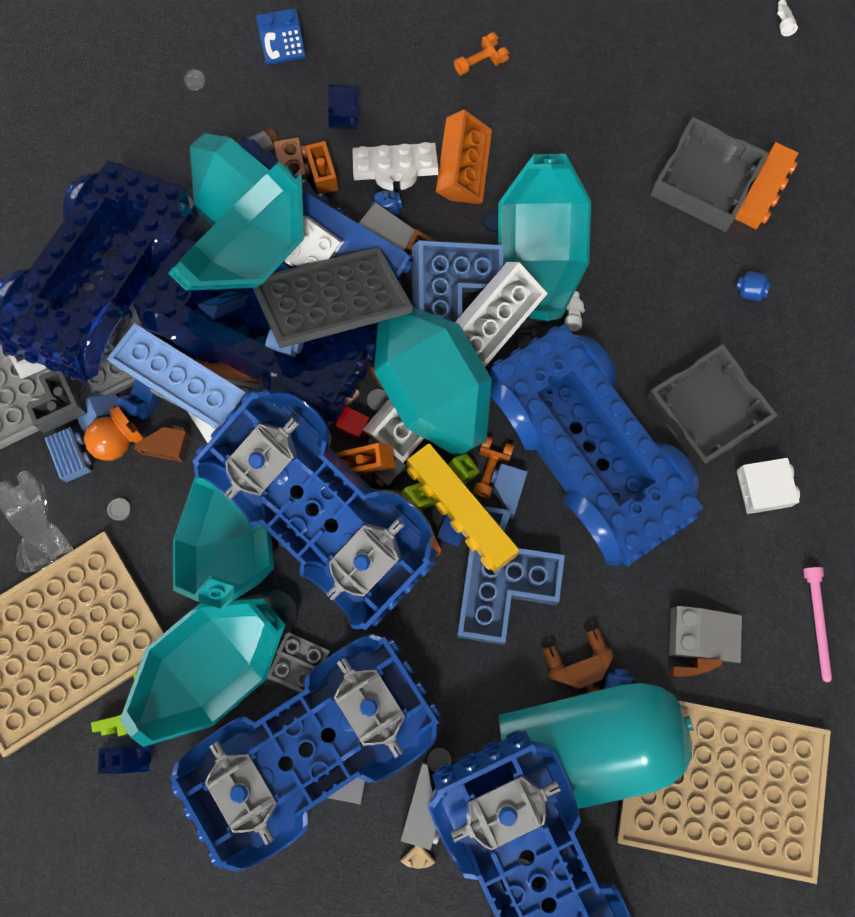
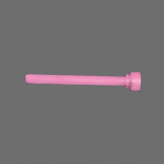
[803,567,832,682]

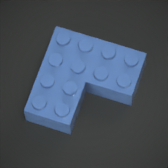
[412,241,503,322]
[457,548,565,645]

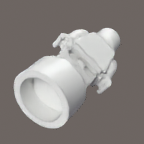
[777,0,798,36]
[564,291,585,332]

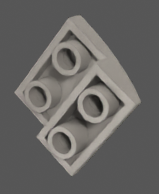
[267,632,330,693]

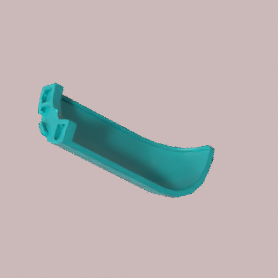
[499,683,694,809]

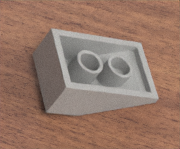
[669,606,742,663]
[401,761,439,850]

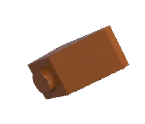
[134,426,190,463]

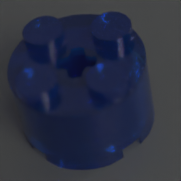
[328,85,359,129]

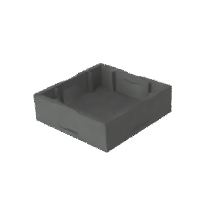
[651,117,769,232]
[645,344,778,470]

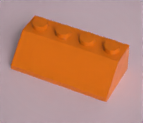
[436,109,492,204]

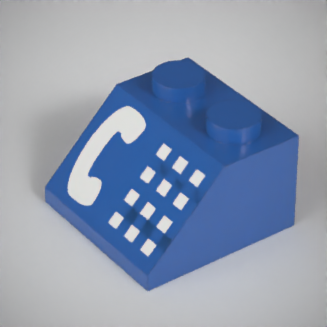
[256,8,306,65]

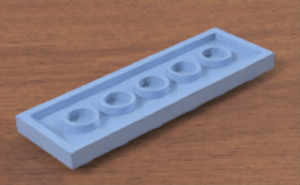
[107,323,246,429]

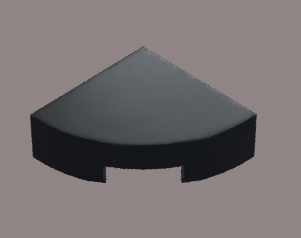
[515,328,537,349]

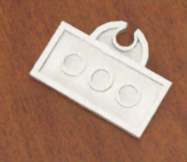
[353,142,438,191]

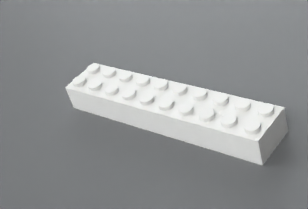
[363,262,547,463]

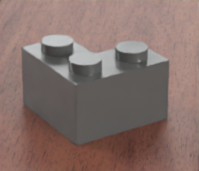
[26,367,86,433]

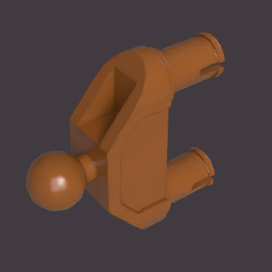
[542,628,614,694]

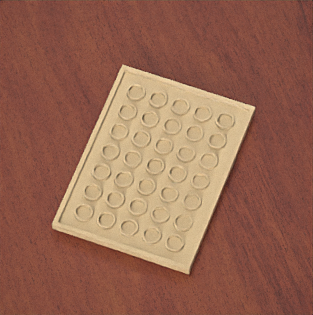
[0,531,165,757]
[616,701,831,884]

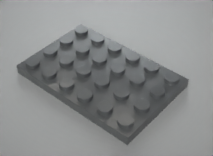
[253,247,412,348]

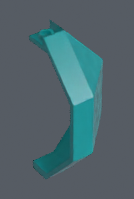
[190,133,269,226]
[498,154,591,321]
[168,162,304,291]
[374,307,492,457]
[173,474,274,609]
[120,599,285,747]

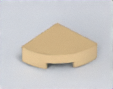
[400,846,436,869]

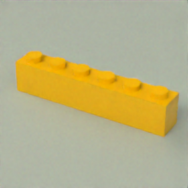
[406,444,519,573]

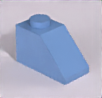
[491,464,527,519]

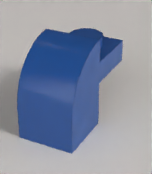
[115,379,161,420]

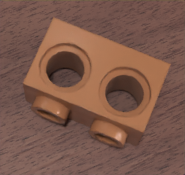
[274,137,310,186]

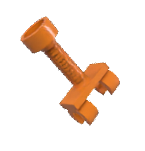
[454,32,510,76]
[473,436,514,498]

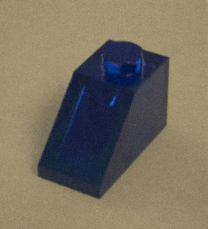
[98,746,151,774]

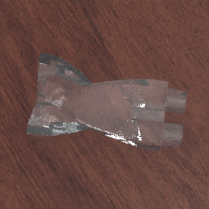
[0,470,74,573]

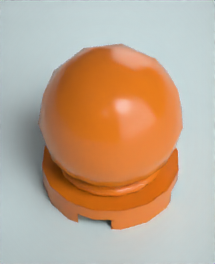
[83,406,144,461]

